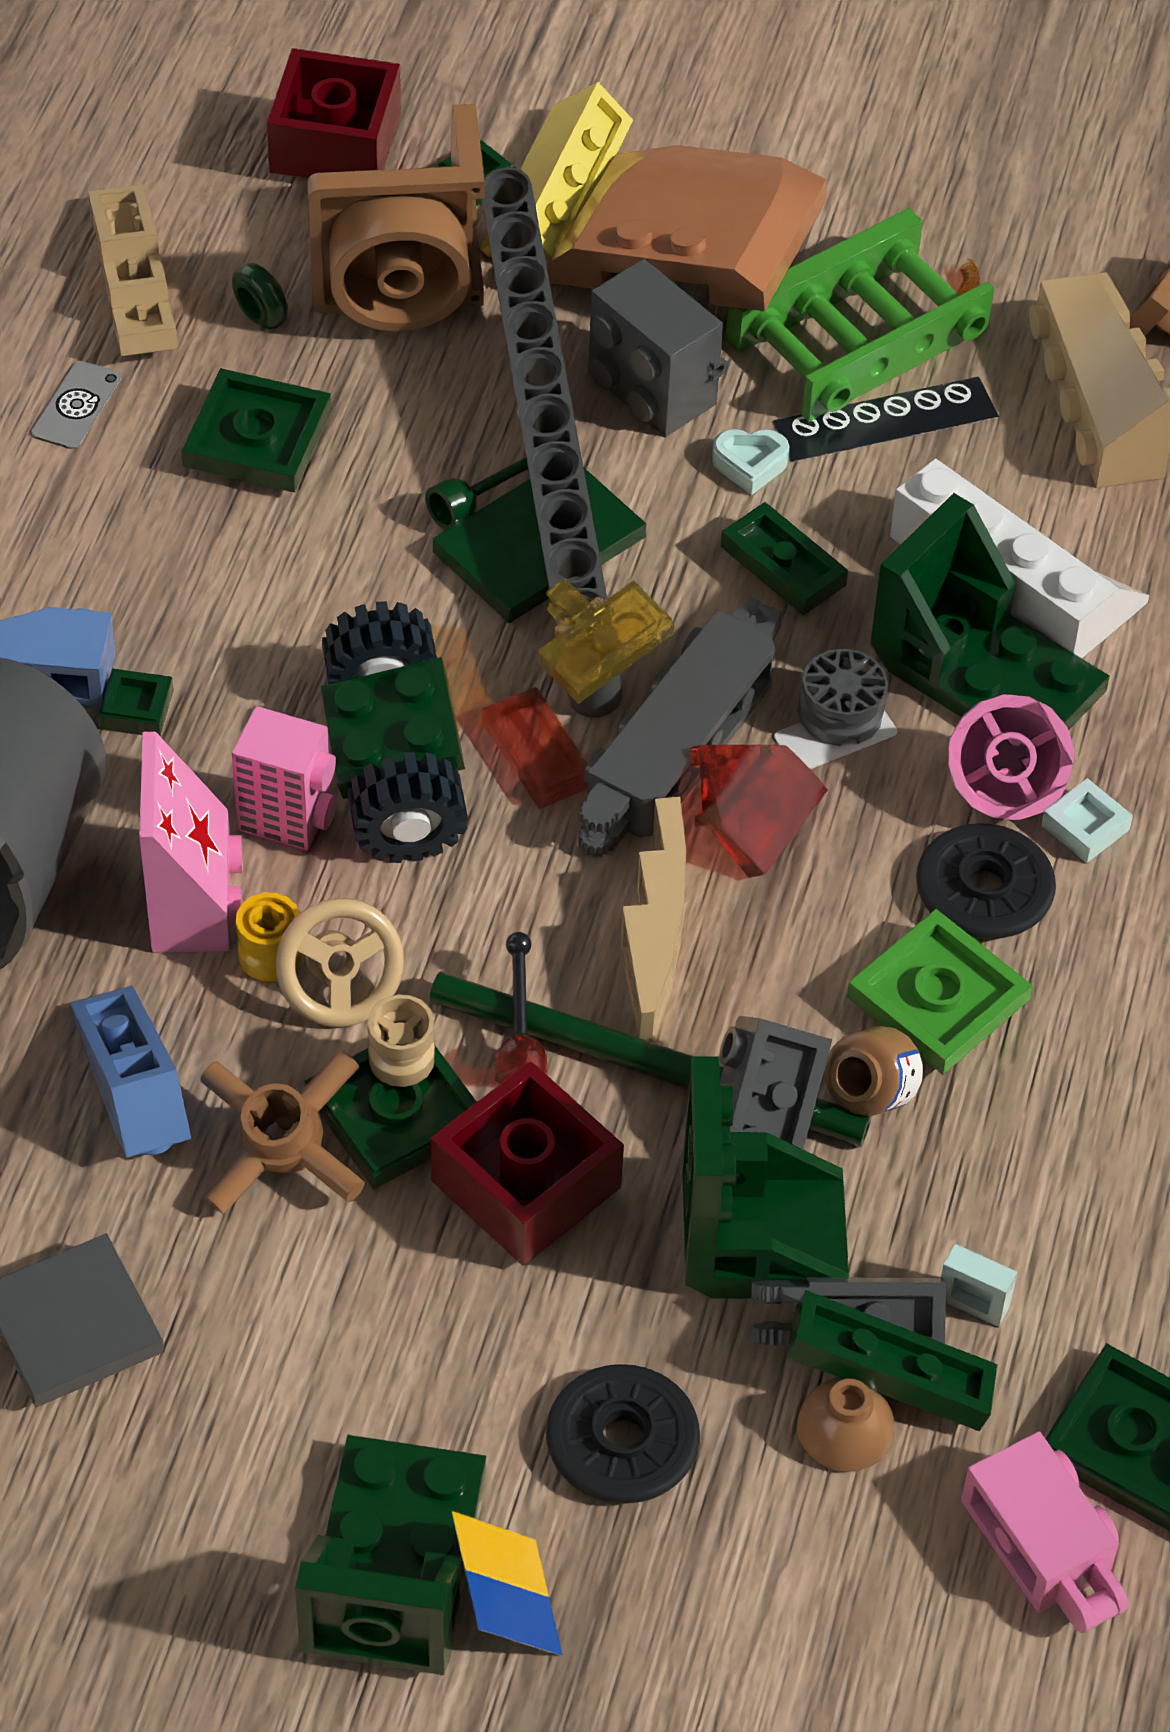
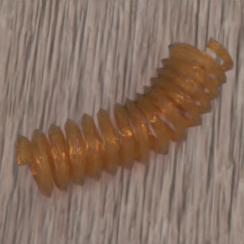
[957,259,980,295]

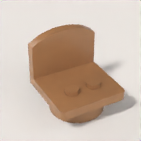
[307,104,485,331]

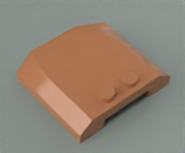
[547,145,828,311]

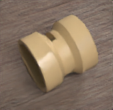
[367,994,435,1087]

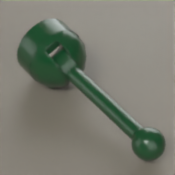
[425,457,528,530]

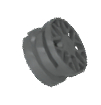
[798,648,889,746]

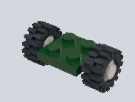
[321,601,468,863]

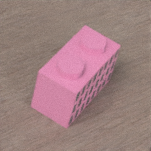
[232,706,337,851]

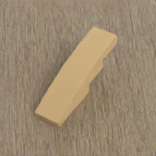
[88,184,178,356]
[621,797,686,1043]

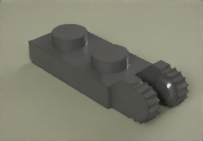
[751,1277,946,1346]

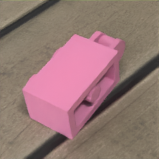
[961,1431,1128,1633]

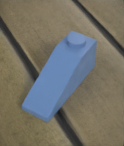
[0,607,116,708]
[70,985,191,1157]

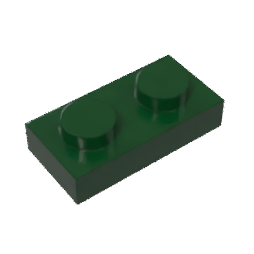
[720,502,848,616]

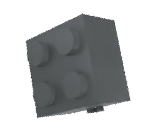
[588,259,728,437]

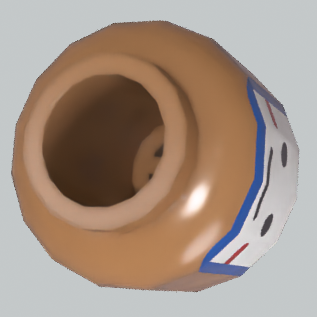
[825,1026,923,1117]

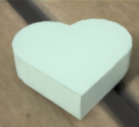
[712,429,789,496]

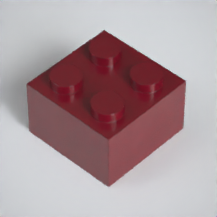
[267,48,401,178]
[431,1061,624,1266]

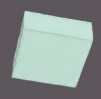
[1041,778,1133,863]
[941,1244,1017,1327]

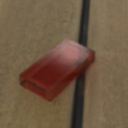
[482,687,588,809]

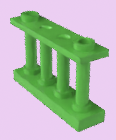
[725,208,994,422]

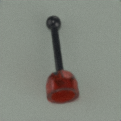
[494,932,548,1084]

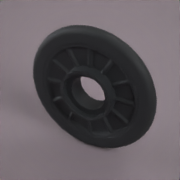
[916,823,1056,939]
[546,1364,700,1504]

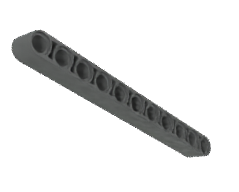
[482,167,623,717]

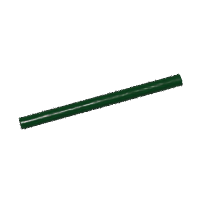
[429,971,872,1147]

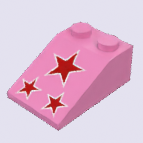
[140,732,243,953]

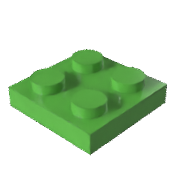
[847,909,1033,1075]

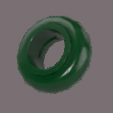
[232,263,288,329]

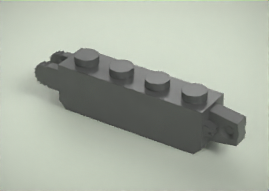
[578,597,782,857]

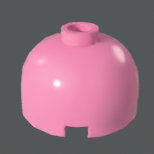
[947,694,1075,820]

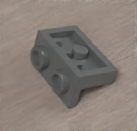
[719,1016,833,1149]

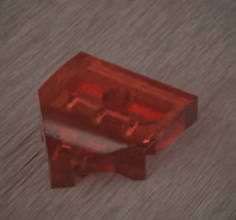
[691,745,828,878]

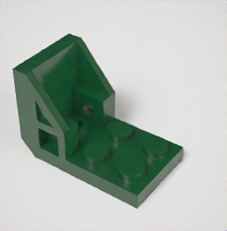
[870,493,1110,731]
[682,1056,849,1299]
[295,1434,486,1675]

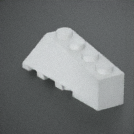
[890,458,1149,658]

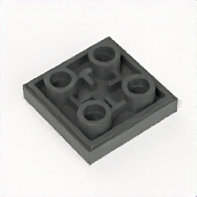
[0,1233,164,1408]

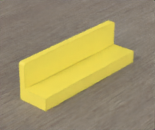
[480,82,633,271]

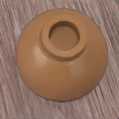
[797,1377,894,1472]

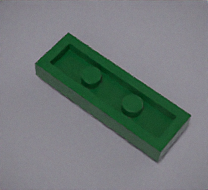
[786,1290,998,1432]

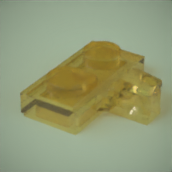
[538,578,674,704]

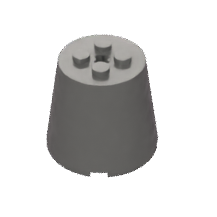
[0,658,106,969]

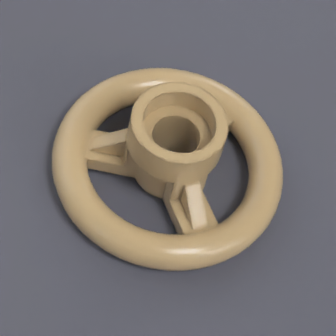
[276,898,404,1027]

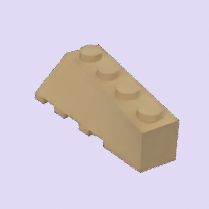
[1029,272,1170,488]

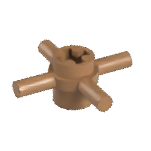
[200,1049,365,1214]

